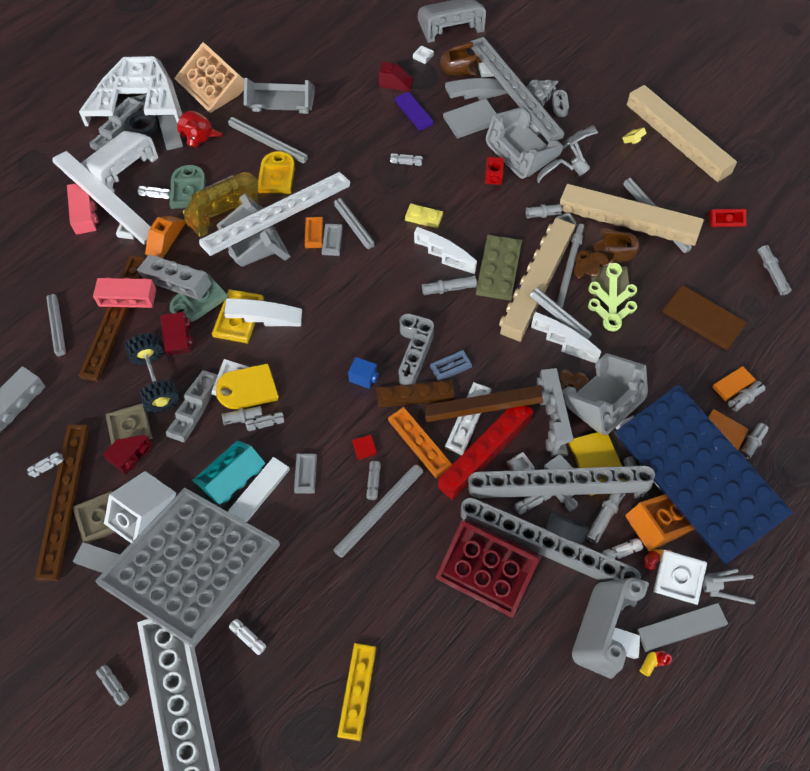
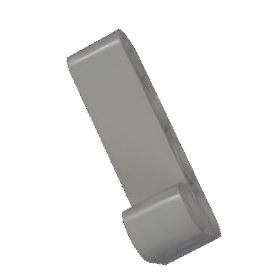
[399,314,434,385]

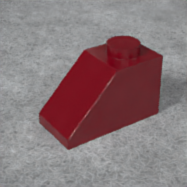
[379,62,413,92]

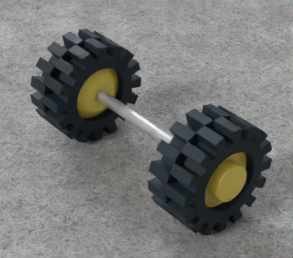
[125,333,179,413]

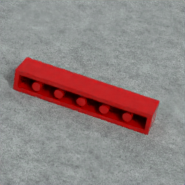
[438,405,533,500]

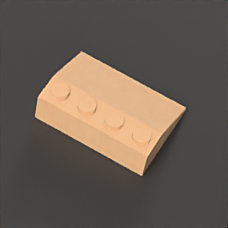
[174,42,244,113]

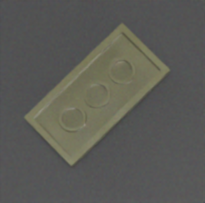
[476,235,522,301]

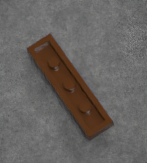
[376,380,455,408]

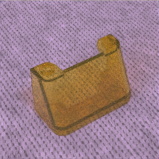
[184,172,258,237]

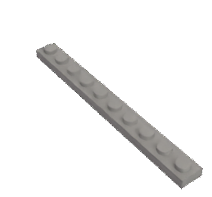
[470,37,564,142]

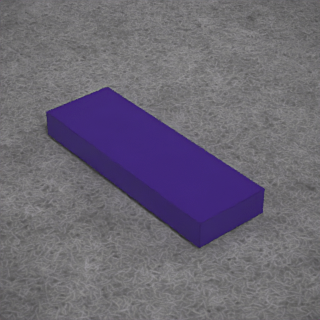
[395,92,433,131]

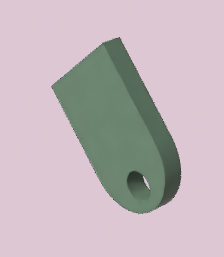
[170,165,206,209]
[170,274,228,322]

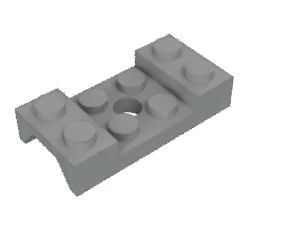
[537,368,573,458]

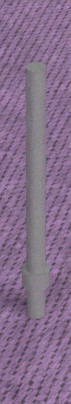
[556,224,584,309]

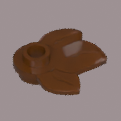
[573,250,609,279]
[559,368,589,393]

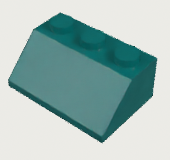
[193,440,265,505]

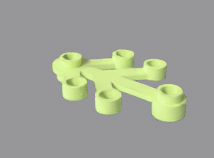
[588,263,637,332]

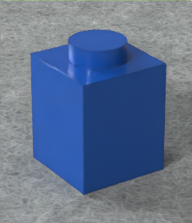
[348,357,379,389]

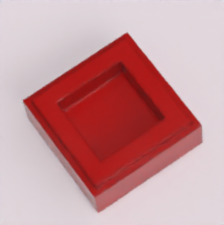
[352,435,377,460]

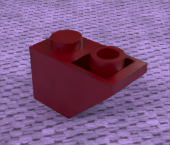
[103,435,153,475]

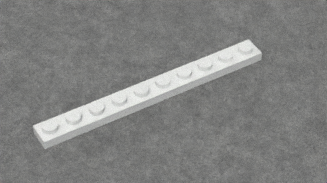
[199,172,350,256]

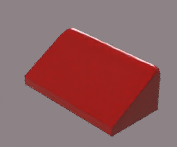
[708,209,746,227]

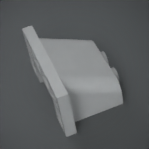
[217,193,290,267]

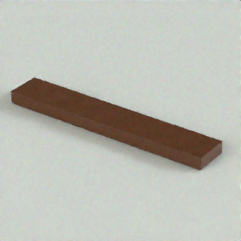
[425,385,543,422]

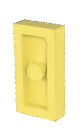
[405,204,443,229]

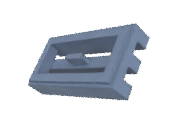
[430,350,472,382]

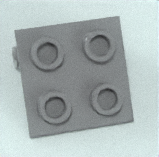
[526,80,558,107]

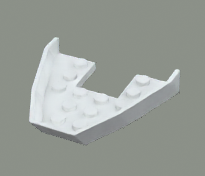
[79,56,182,126]

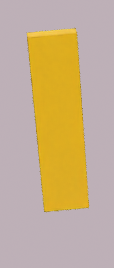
[337,643,376,741]

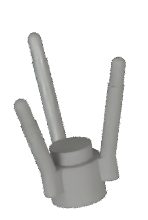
[702,568,755,604]

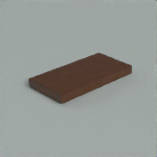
[663,285,747,350]

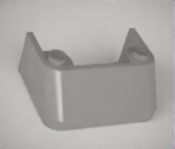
[244,78,315,114]

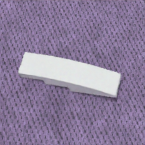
[414,227,477,274]
[224,299,302,326]
[531,312,601,363]

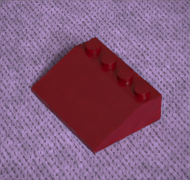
[435,518,542,618]

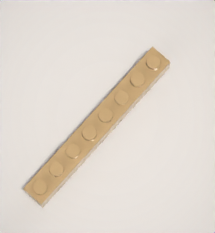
[627,85,737,182]
[560,184,704,246]
[499,218,575,342]

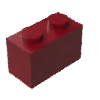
[160,312,193,355]

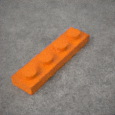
[388,407,452,478]

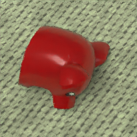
[177,111,223,148]

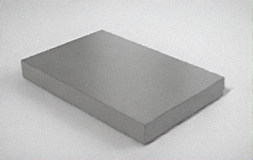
[443,99,496,139]

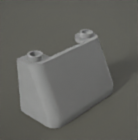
[418,0,486,43]
[486,107,564,179]
[562,353,648,435]
[572,578,649,679]

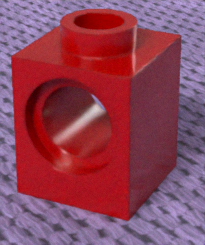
[485,157,504,185]

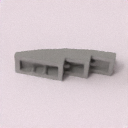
[445,78,508,101]
[89,97,141,151]
[166,370,218,442]

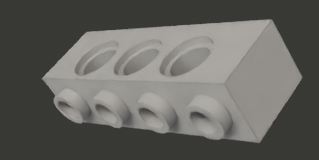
[137,254,212,300]

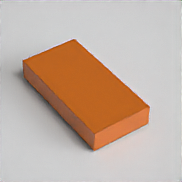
[305,217,323,248]
[712,366,756,401]

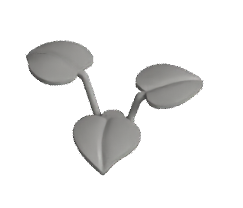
[537,125,598,183]

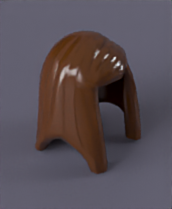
[440,42,477,76]
[593,229,639,267]

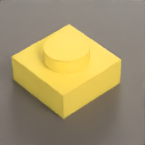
[622,128,646,144]

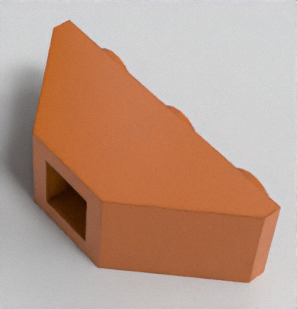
[145,216,186,258]

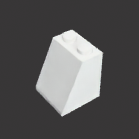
[104,471,176,543]

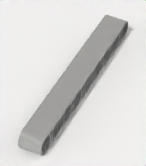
[468,466,655,498]
[460,498,641,582]

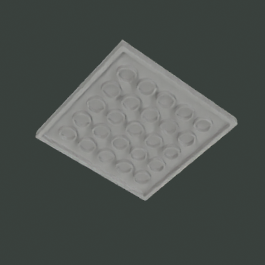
[95,488,280,649]

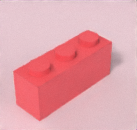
[67,183,98,235]
[93,277,156,308]

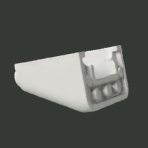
[81,131,158,193]

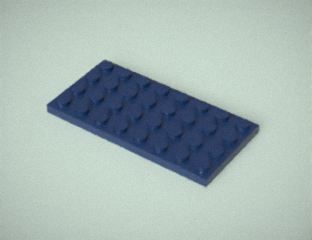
[614,384,793,565]

